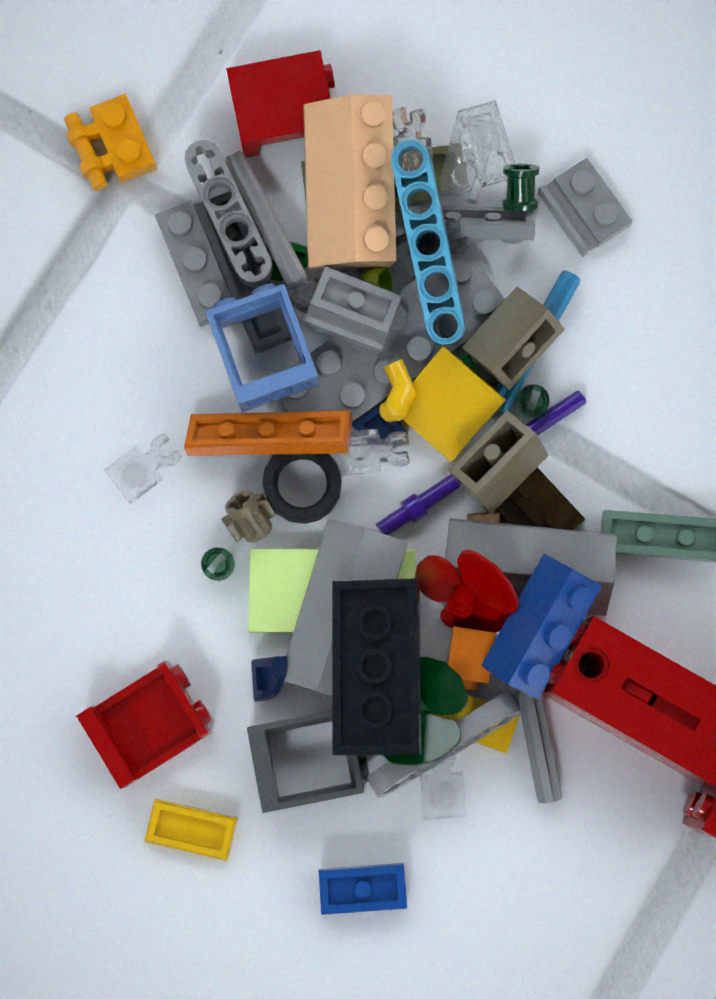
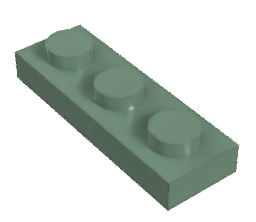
[601,510,716,562]

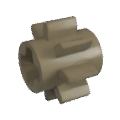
[221,491,276,543]

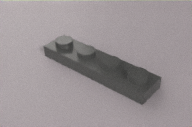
[195,191,292,354]

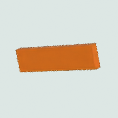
[184,411,353,456]

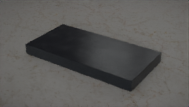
[332,578,422,756]

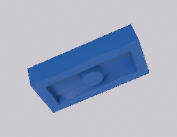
[318,863,407,915]

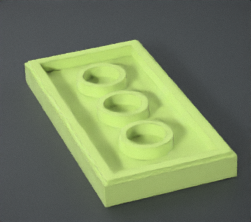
[248,549,416,633]

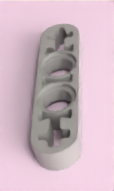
[185,140,273,288]
[367,692,521,798]

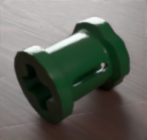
[502,163,540,212]

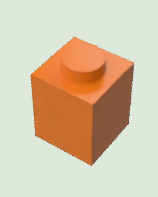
[446,626,496,691]

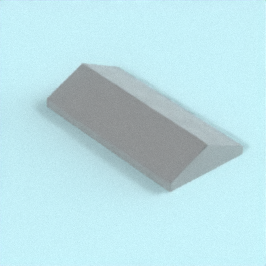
[445,518,617,616]
[284,520,408,696]

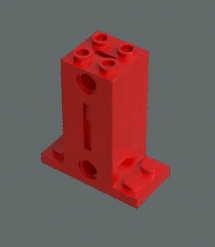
[542,616,716,838]

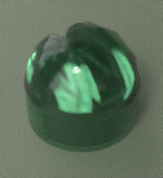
[517,384,550,417]
[200,547,235,581]

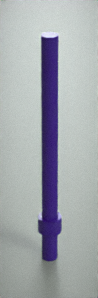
[375,390,586,535]

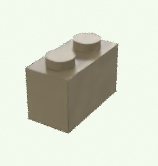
[462,286,565,390]
[449,410,549,515]

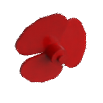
[415,550,519,633]

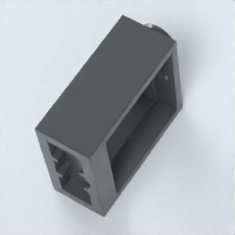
[247,710,369,813]

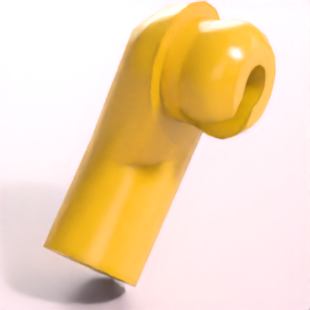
[379,359,416,422]

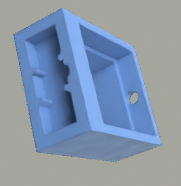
[205,283,319,413]

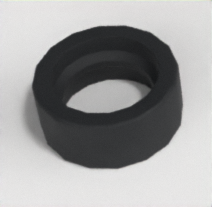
[262,454,342,524]

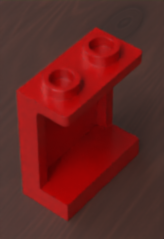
[226,50,335,158]
[76,661,213,789]

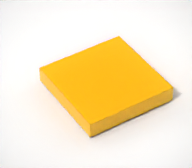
[402,346,506,462]

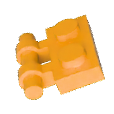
[64,93,157,191]

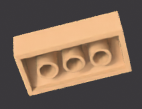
[303,94,397,269]

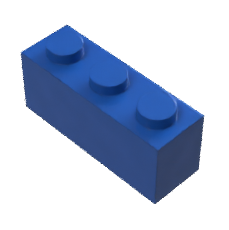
[481,554,602,700]

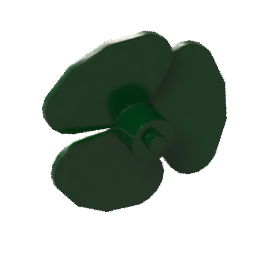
[383,657,468,767]

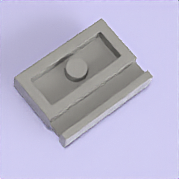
[537,158,633,257]
[303,266,402,354]

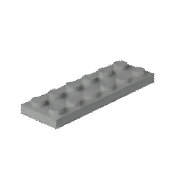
[278,250,505,422]

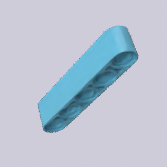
[391,139,466,344]

